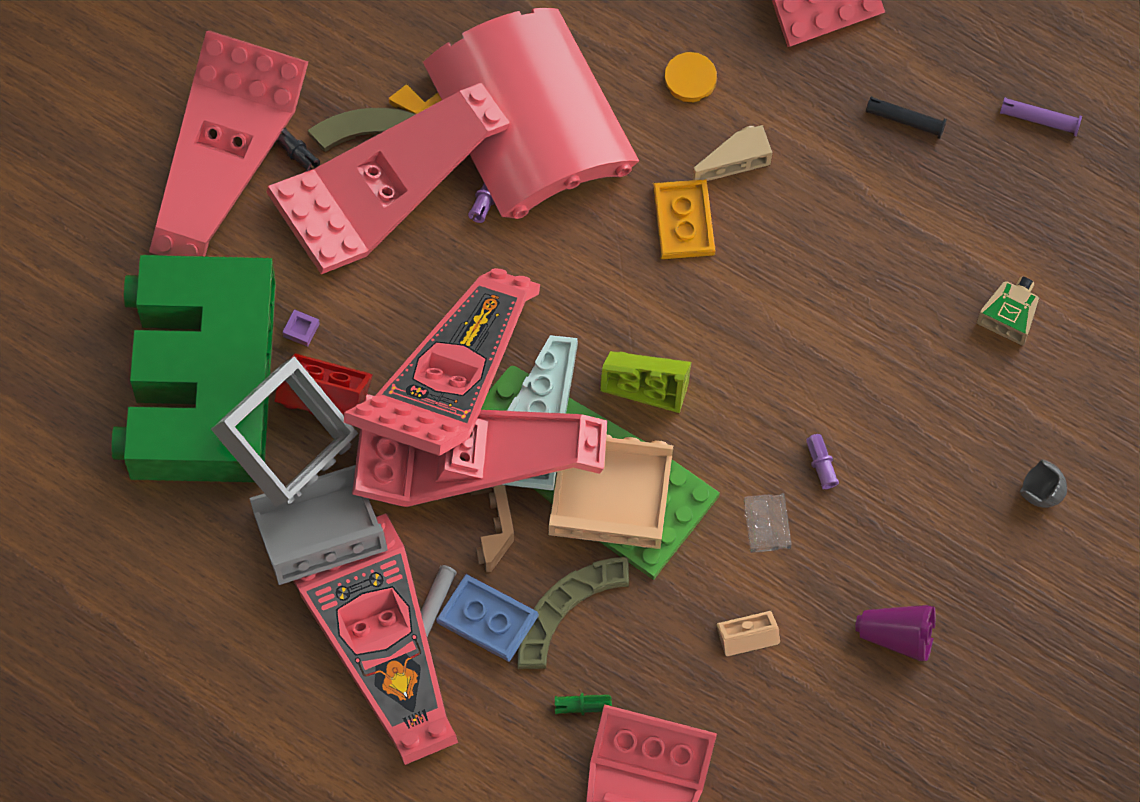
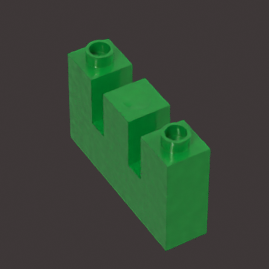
[112,255,276,483]

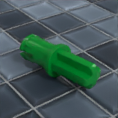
[555,693,612,716]

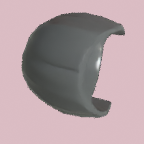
[1020,459,1067,508]

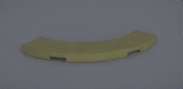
[308,108,416,152]
[518,557,629,669]

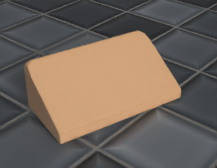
[717,611,780,656]

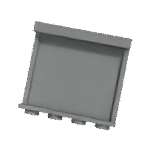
[250,465,388,585]

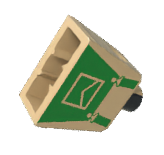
[977,277,1039,346]

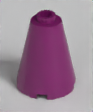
[855,605,936,661]

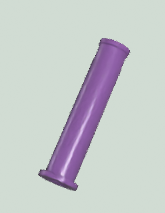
[1000,97,1082,136]

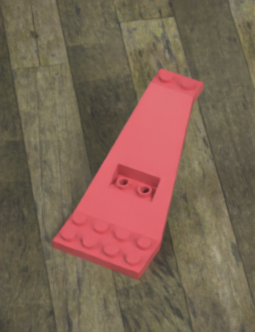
[149,31,308,257]
[266,83,510,274]

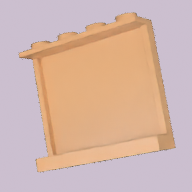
[549,434,673,549]

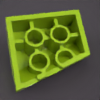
[601,351,691,413]

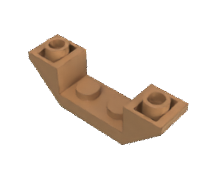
[465,460,514,573]

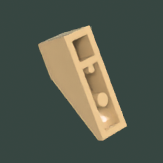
[693,125,772,181]

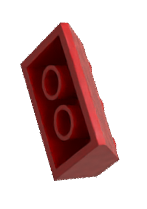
[274,353,373,416]

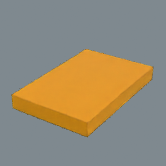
[653,179,715,259]

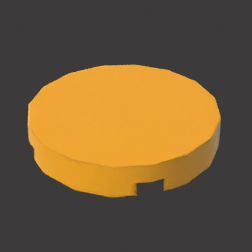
[664,52,717,102]

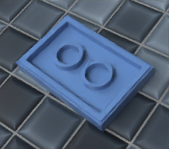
[436,574,539,662]

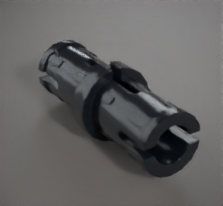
[276,128,320,171]

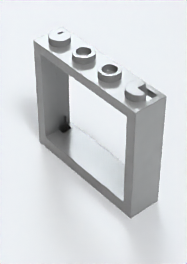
[211,356,358,507]

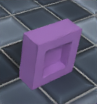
[282,310,319,347]

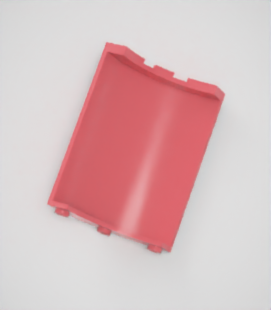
[423,8,639,219]

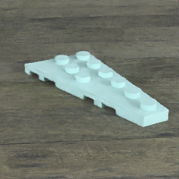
[502,335,578,490]

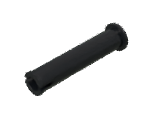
[866,96,947,139]

